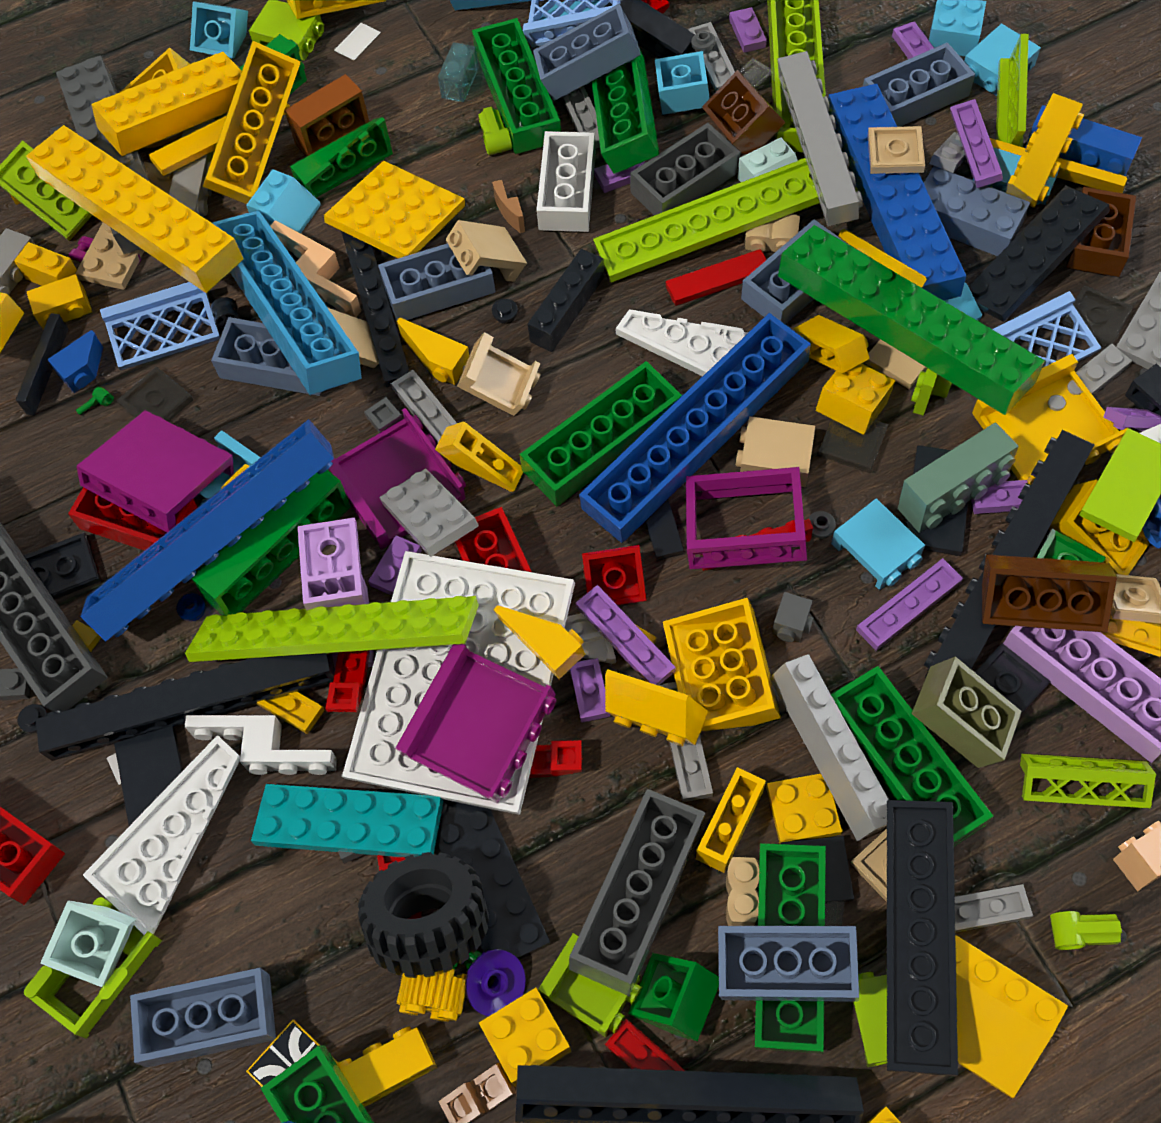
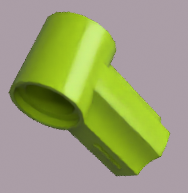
[478,107,512,156]
[1050,911,1122,950]

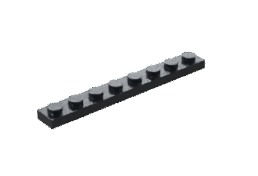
[341,231,409,387]

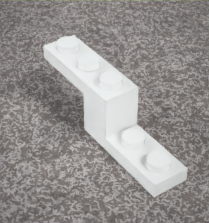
[185,715,337,775]

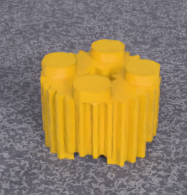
[396,969,466,1022]

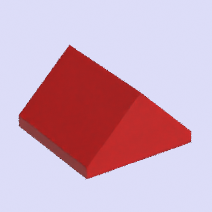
[582,545,646,605]

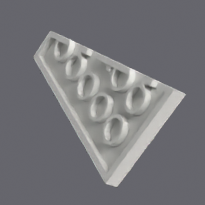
[616,309,748,376]
[83,735,240,935]

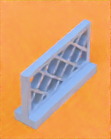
[523,0,621,48]
[100,282,220,370]
[992,291,1101,367]

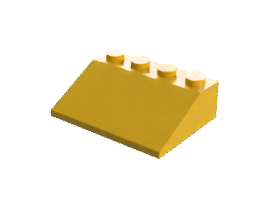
[663,598,781,731]
[955,935,1068,1099]

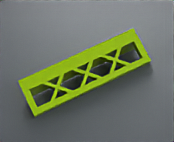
[1020,754,1156,808]

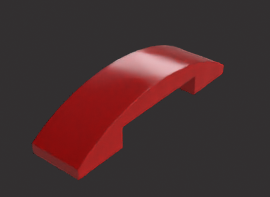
[326,650,370,712]
[529,740,582,778]

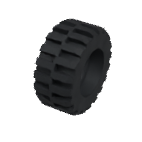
[358,852,489,978]

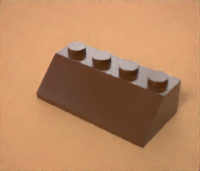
[982,555,1117,633]

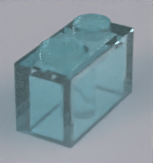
[438,42,479,102]

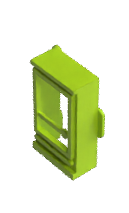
[24,897,162,1039]

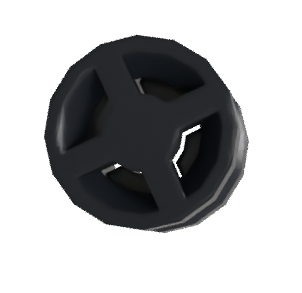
[211,297,241,330]

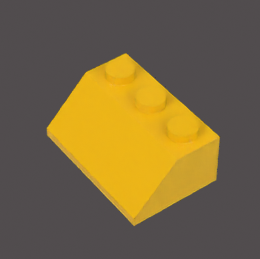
[605,669,708,746]

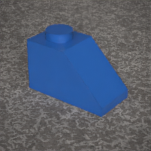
[48,330,103,393]

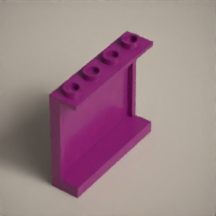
[328,408,466,550]
[76,410,234,532]
[395,644,556,804]

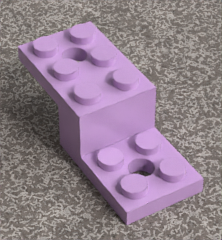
[298,518,374,669]

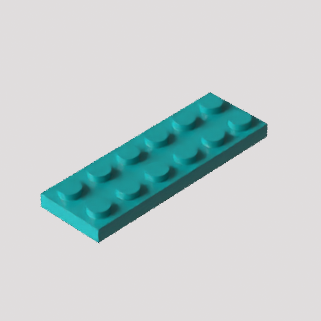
[251,784,444,857]

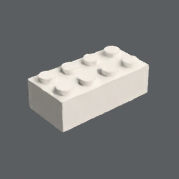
[537,131,596,232]

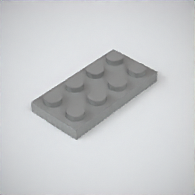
[1116,272,1161,369]
[379,469,479,557]

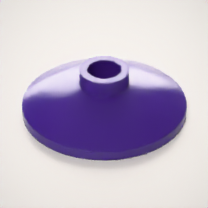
[465,949,526,1016]

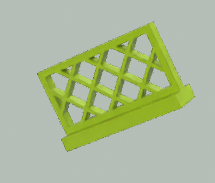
[996,34,1029,147]

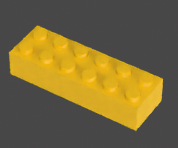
[203,41,300,204]
[91,52,242,156]

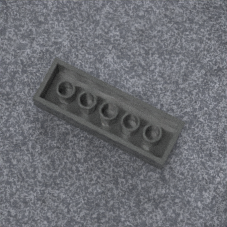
[569,789,705,997]

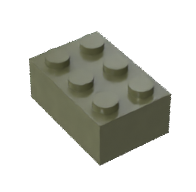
[912,657,1022,768]

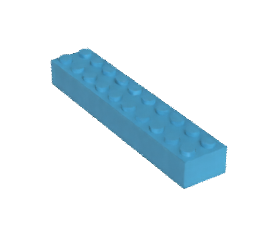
[212,210,362,395]

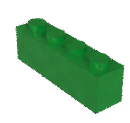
[290,117,393,198]

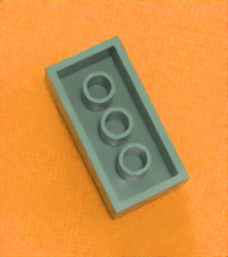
[898,422,1019,533]

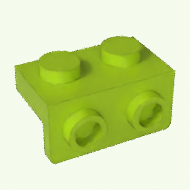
[911,368,952,415]

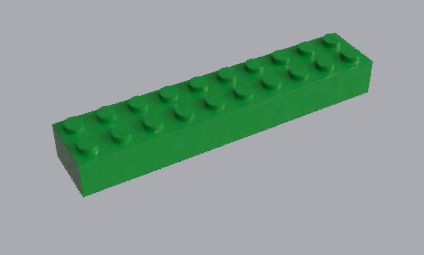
[778,225,1045,415]

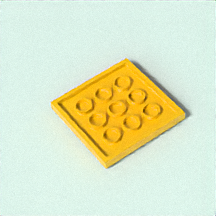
[324,161,465,258]

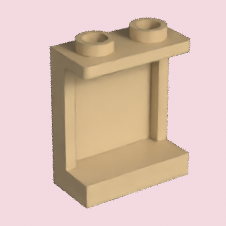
[446,220,527,282]
[457,332,540,416]
[736,416,815,487]

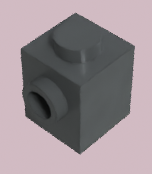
[772,592,814,642]

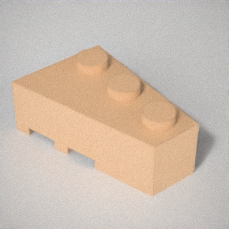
[1113,821,1161,892]

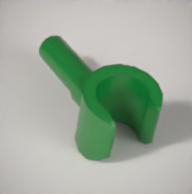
[76,387,114,415]

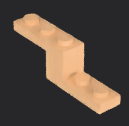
[270,220,361,318]

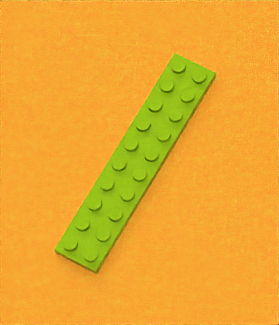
[593,158,820,282]
[185,596,479,662]

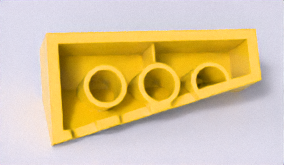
[1006,93,1084,208]

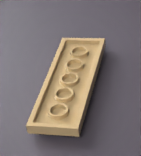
[75,162,174,290]

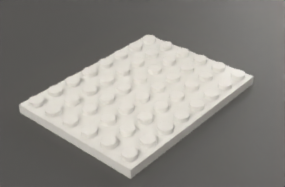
[342,551,575,815]

